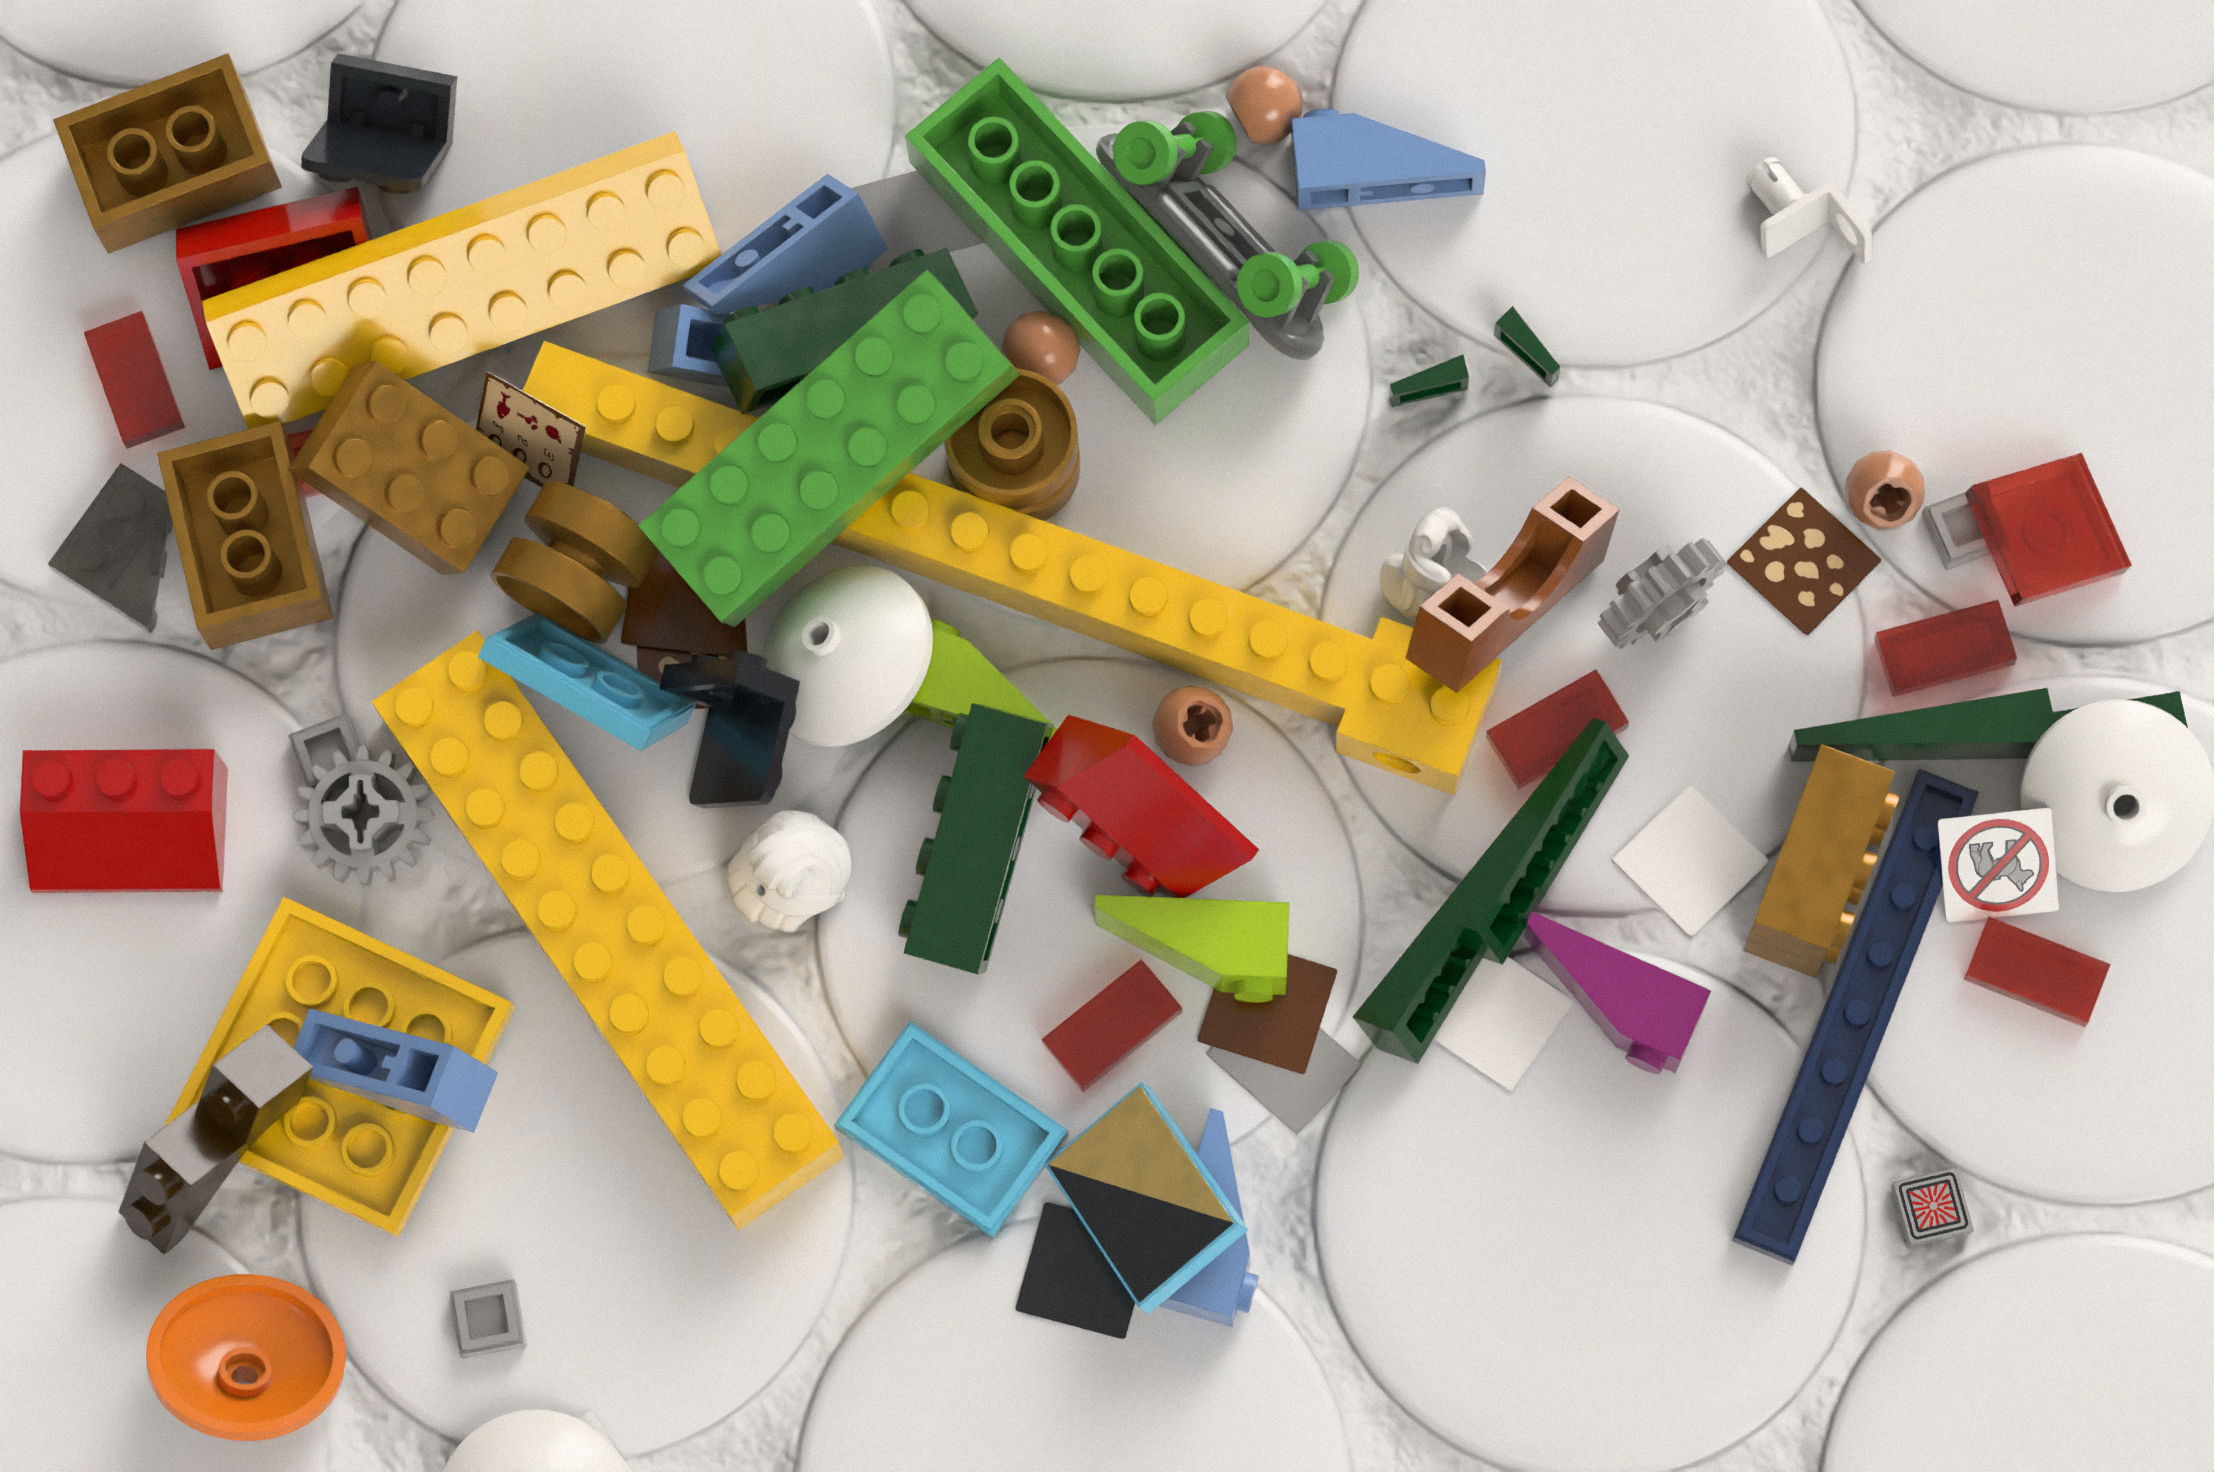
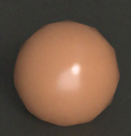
[1225,66,1303,144]
[1001,310,1081,385]
[1845,450,1925,531]
[1152,685,1233,766]

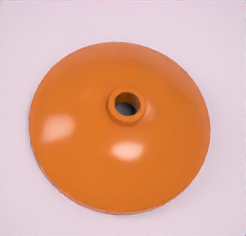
[146,1274,346,1441]

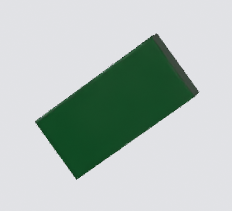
[1494,306,1560,387]
[1389,354,1469,407]

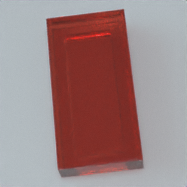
[83,311,186,449]
[1874,600,2017,697]
[1486,669,1629,790]
[1963,916,2111,1027]
[1041,959,1183,1092]

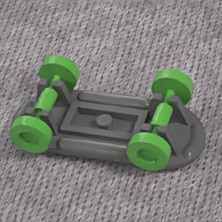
[1096,111,1359,360]

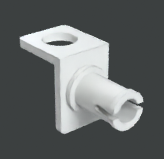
[1745,157,1872,264]

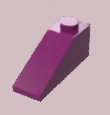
[1524,911,1711,1074]

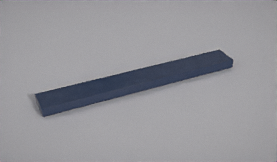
[1732,769,1979,1266]

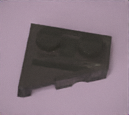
[48,463,173,634]

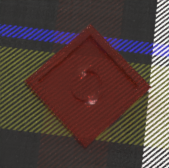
[1964,453,2132,607]

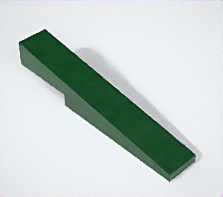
[1788,688,2188,762]
[1353,718,1629,1064]

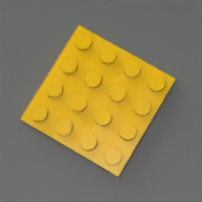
[165,897,515,1238]

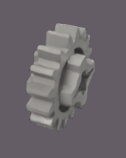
[1597,538,1727,649]
[293,745,435,887]

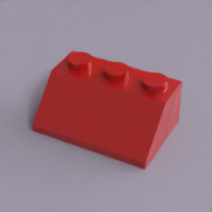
[176,186,373,370]
[1023,714,1259,898]
[20,749,228,893]

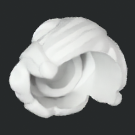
[1380,507,1488,622]
[727,810,852,933]

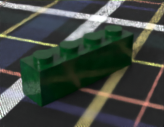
[710,248,978,414]
[898,703,1054,974]

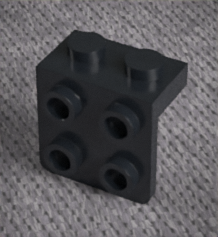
[301,53,458,194]
[659,651,800,808]

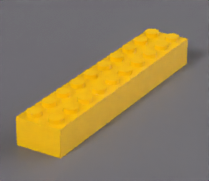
[371,630,845,1231]

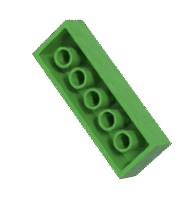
[905,57,1249,425]
[638,270,1021,627]

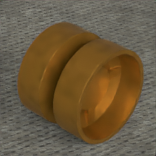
[944,368,1080,521]
[490,481,660,644]

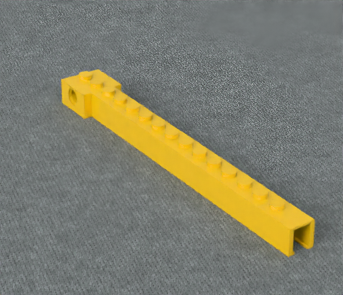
[523,341,1502,795]

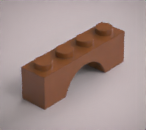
[1405,476,1620,693]

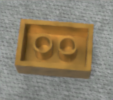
[53,53,283,254]
[288,361,530,575]
[157,421,334,650]
[1743,744,1900,978]

